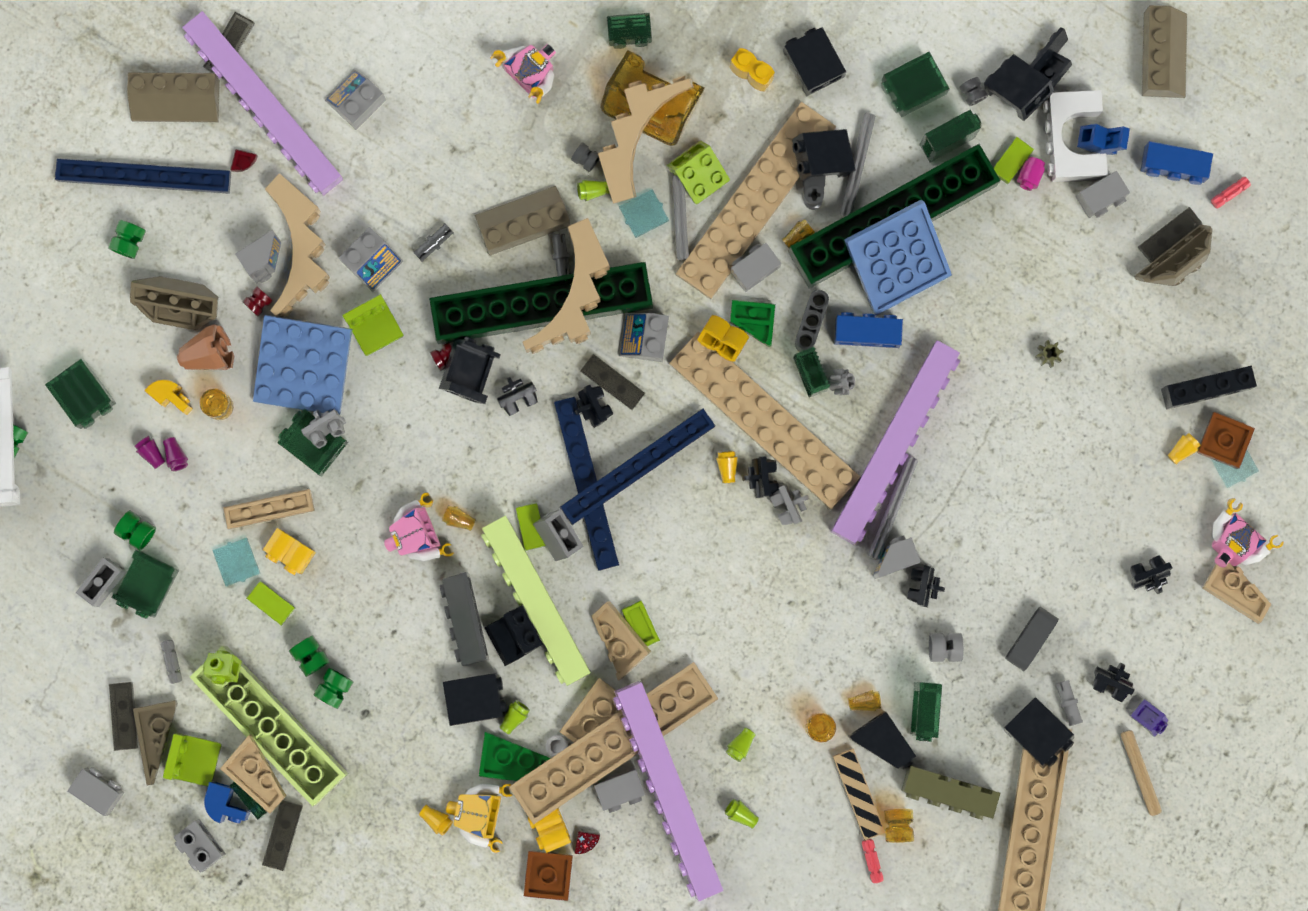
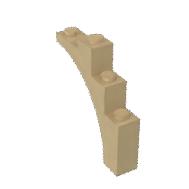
[598,76,694,204]
[265,174,330,318]
[522,218,610,354]

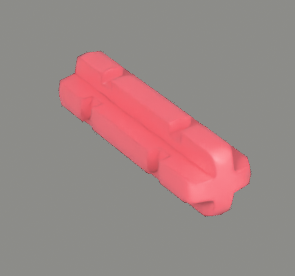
[1211,177,1251,208]
[861,839,884,883]

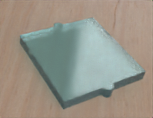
[619,189,669,238]
[1211,450,1259,488]
[212,538,260,587]

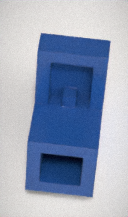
[1077,124,1130,155]
[204,781,250,823]

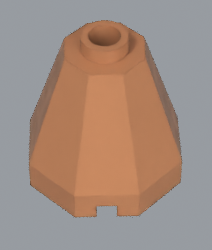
[177,324,234,370]

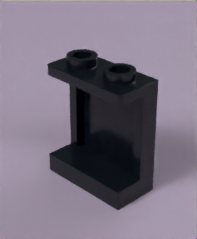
[783,27,846,97]
[984,54,1054,121]
[792,129,856,181]
[439,337,501,404]
[484,605,543,666]
[443,673,507,726]
[1004,697,1074,769]

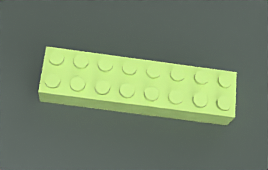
[481,516,591,686]
[190,646,348,806]

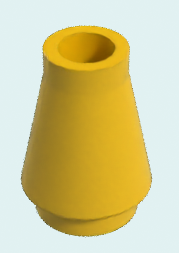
[1167,433,1201,465]
[716,451,738,483]
[419,805,453,836]

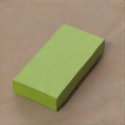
[994,137,1034,184]
[516,503,546,551]
[246,581,295,626]
[622,600,660,646]

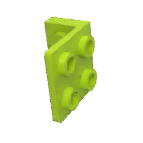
[667,141,730,204]
[342,294,404,356]
[163,733,222,787]

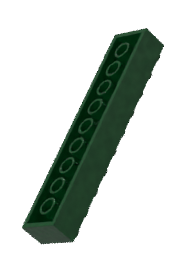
[788,144,1001,289]
[429,262,653,345]

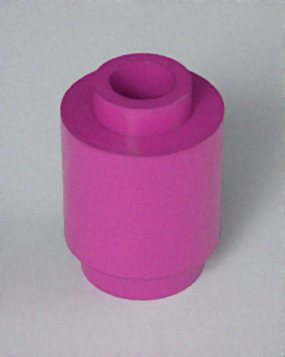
[1017,157,1045,191]

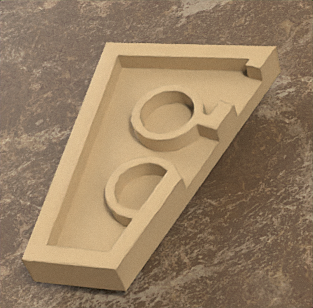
[1202,563,1271,624]
[592,601,651,681]
[560,678,621,742]
[220,734,286,814]

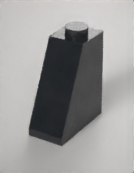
[848,711,916,770]

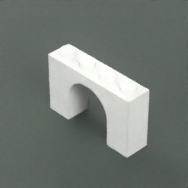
[1043,90,1108,182]

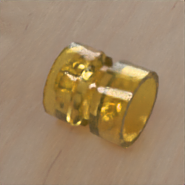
[200,389,234,421]
[805,713,836,742]
[884,809,915,843]

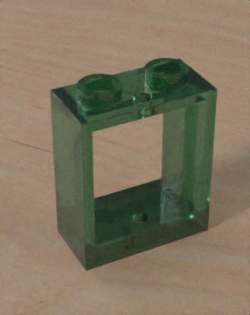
[910,682,942,742]

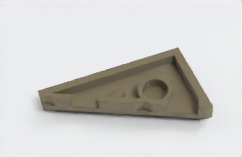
[133,700,178,786]

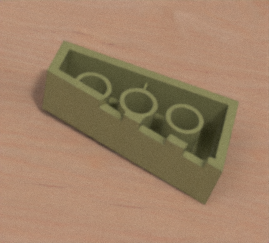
[901,766,1000,820]

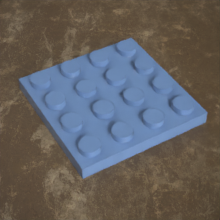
[844,200,952,315]
[253,315,352,415]

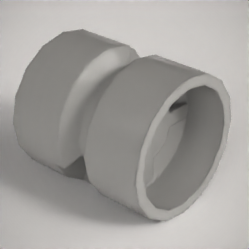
[929,633,964,662]

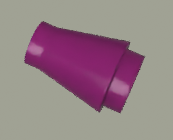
[134,436,165,469]
[163,437,188,472]

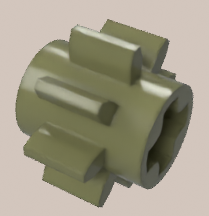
[1035,340,1064,368]

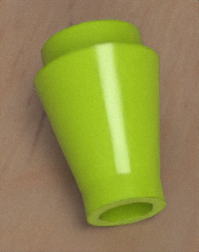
[577,180,610,201]
[499,700,530,734]
[726,728,756,762]
[725,799,759,829]

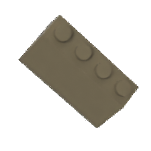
[1142,5,1187,98]
[127,72,220,123]
[475,186,571,256]

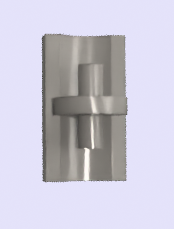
[301,409,346,448]
[770,485,809,525]

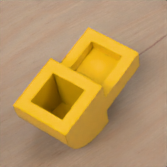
[144,380,193,415]

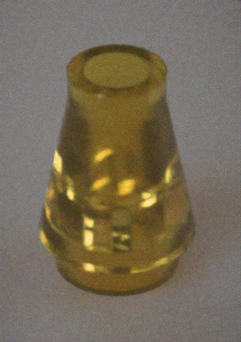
[782,219,815,248]
[442,505,476,531]
[848,690,881,712]

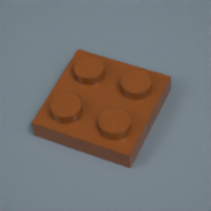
[1197,412,1255,469]
[524,851,573,901]

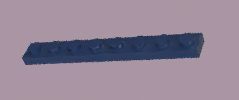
[55,159,231,194]
[554,397,619,571]
[559,408,715,525]

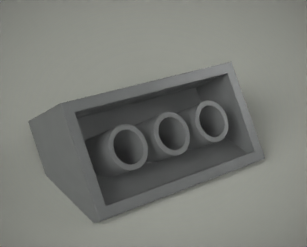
[439,572,489,666]

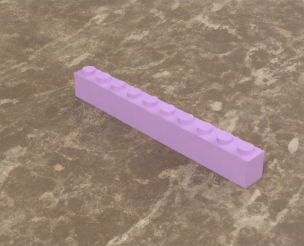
[182,11,343,196]
[831,340,960,545]
[613,681,723,901]

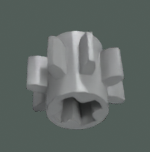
[828,368,855,396]

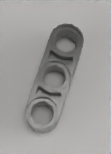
[795,289,829,353]
[1005,606,1059,671]

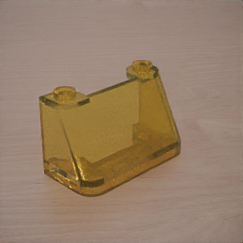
[600,50,705,146]

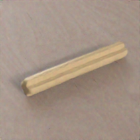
[1121,730,1162,816]

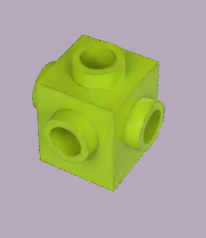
[203,650,242,685]

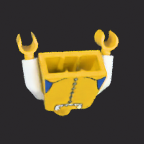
[446,784,512,853]

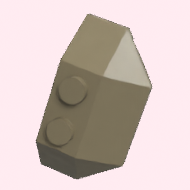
[1134,224,1213,286]
[130,276,219,330]

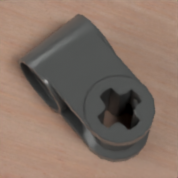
[803,176,826,210]

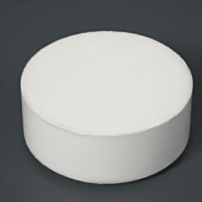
[546,735,568,757]

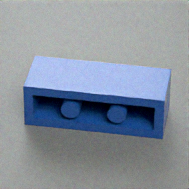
[1140,141,1213,185]
[834,312,903,348]

